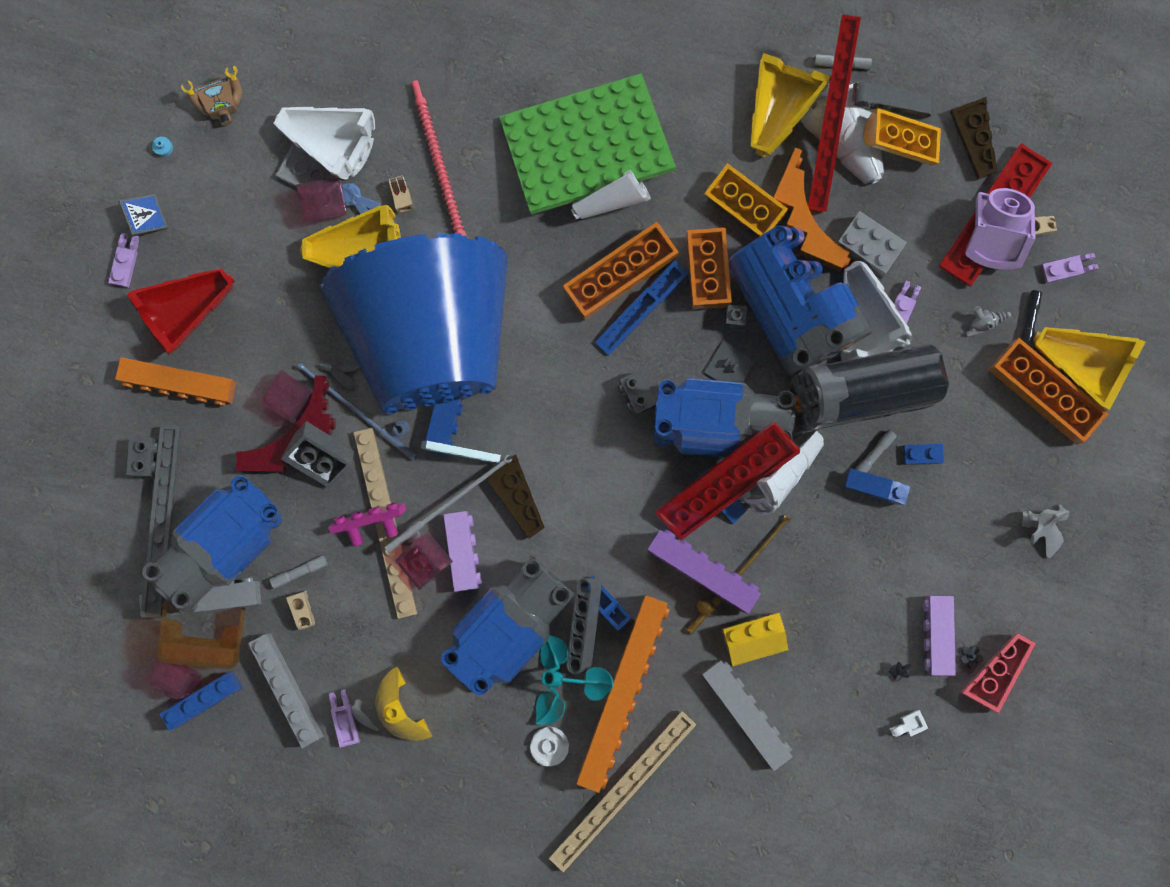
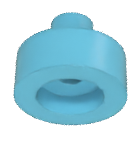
[152,137,173,157]

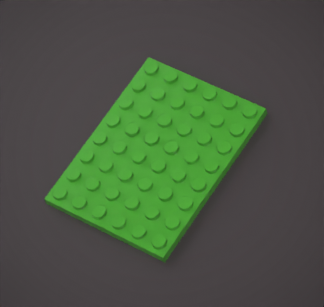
[499,73,676,215]

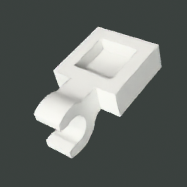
[890,710,928,737]

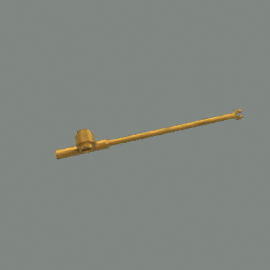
[686,514,791,634]

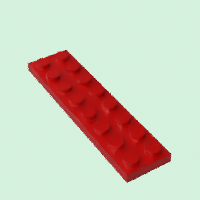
[938,143,1053,287]
[655,421,800,540]

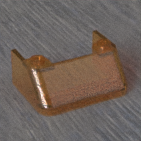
[157,600,246,669]

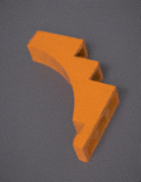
[774,148,851,272]

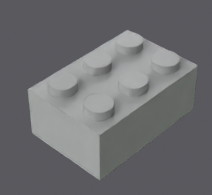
[837,211,907,278]

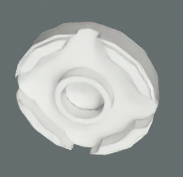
[530,726,569,766]

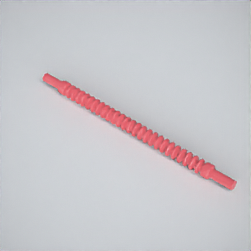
[411,80,466,236]

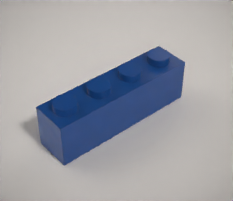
[424,397,463,457]
[160,671,243,731]

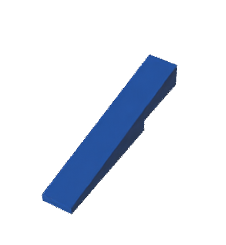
[595,260,689,355]

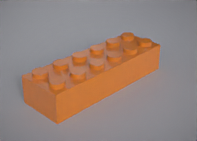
[563,222,679,321]
[988,338,1109,445]

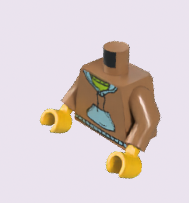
[181,66,243,126]

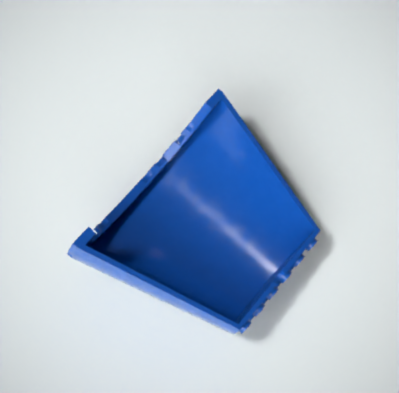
[321,233,508,414]

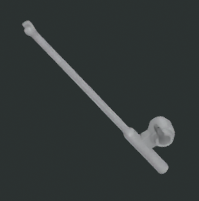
[385,455,512,553]

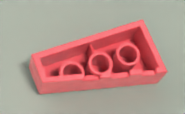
[960,634,1036,713]

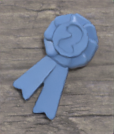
[338,183,382,214]

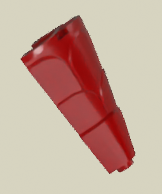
[127,268,235,356]

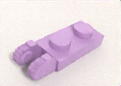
[108,233,139,288]
[1041,253,1099,283]
[894,280,921,324]
[329,689,360,748]

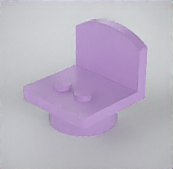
[966,188,1035,270]

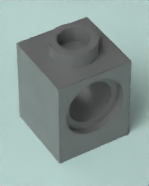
[724,305,747,330]

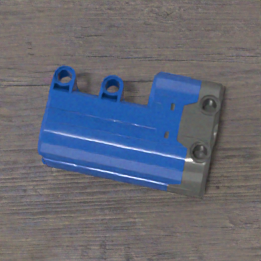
[728,226,872,378]

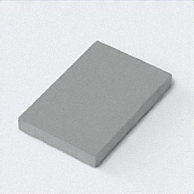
[275,143,339,202]

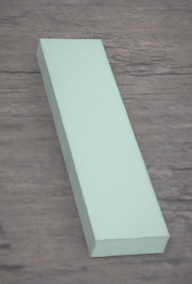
[421,441,501,463]

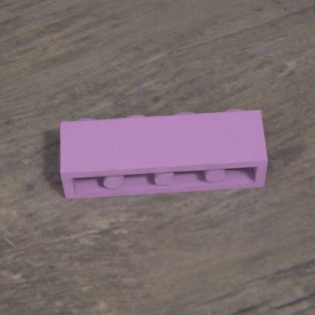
[444,511,482,592]
[923,596,956,675]

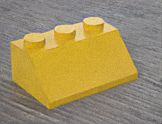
[721,612,788,666]

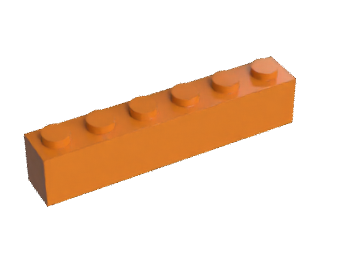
[115,357,237,406]

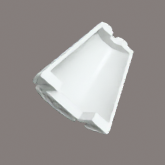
[571,169,651,219]

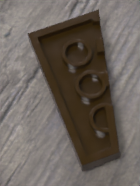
[950,97,997,180]
[486,454,545,539]

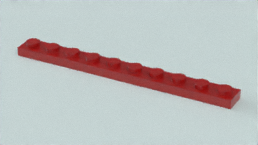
[808,14,861,212]

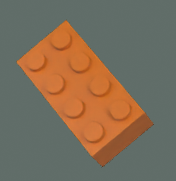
[686,228,732,310]

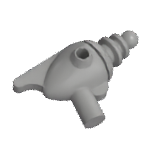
[966,306,1011,336]

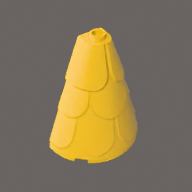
[751,53,831,158]
[300,205,401,268]
[1033,327,1146,411]
[375,666,432,741]

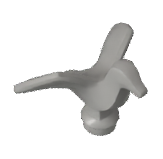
[1021,505,1070,558]

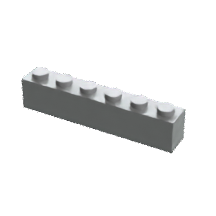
[139,578,261,619]
[248,633,324,748]
[701,660,793,771]

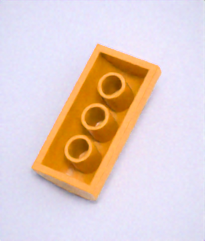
[863,108,941,166]
[704,163,788,236]

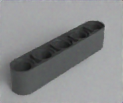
[853,82,931,119]
[567,578,601,674]

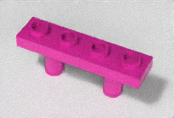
[328,502,407,547]

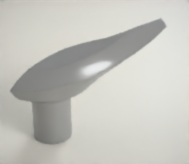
[351,700,379,731]

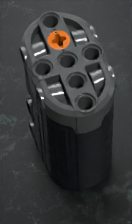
[789,344,949,433]

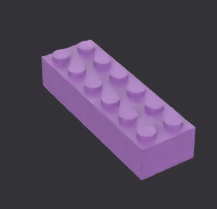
[647,529,761,615]

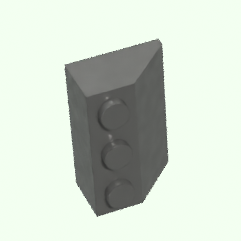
[281,421,354,488]

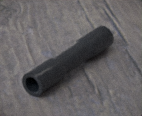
[1021,290,1043,348]

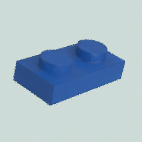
[903,444,944,465]

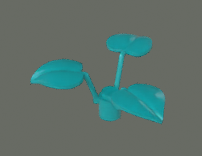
[536,635,614,725]

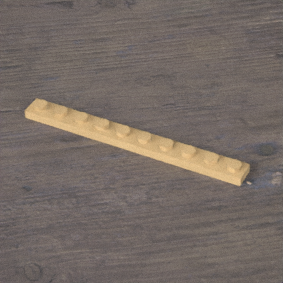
[354,428,418,619]
[549,711,696,872]

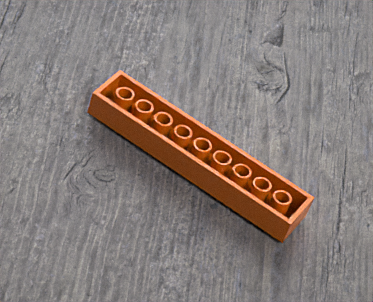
[577,595,670,793]

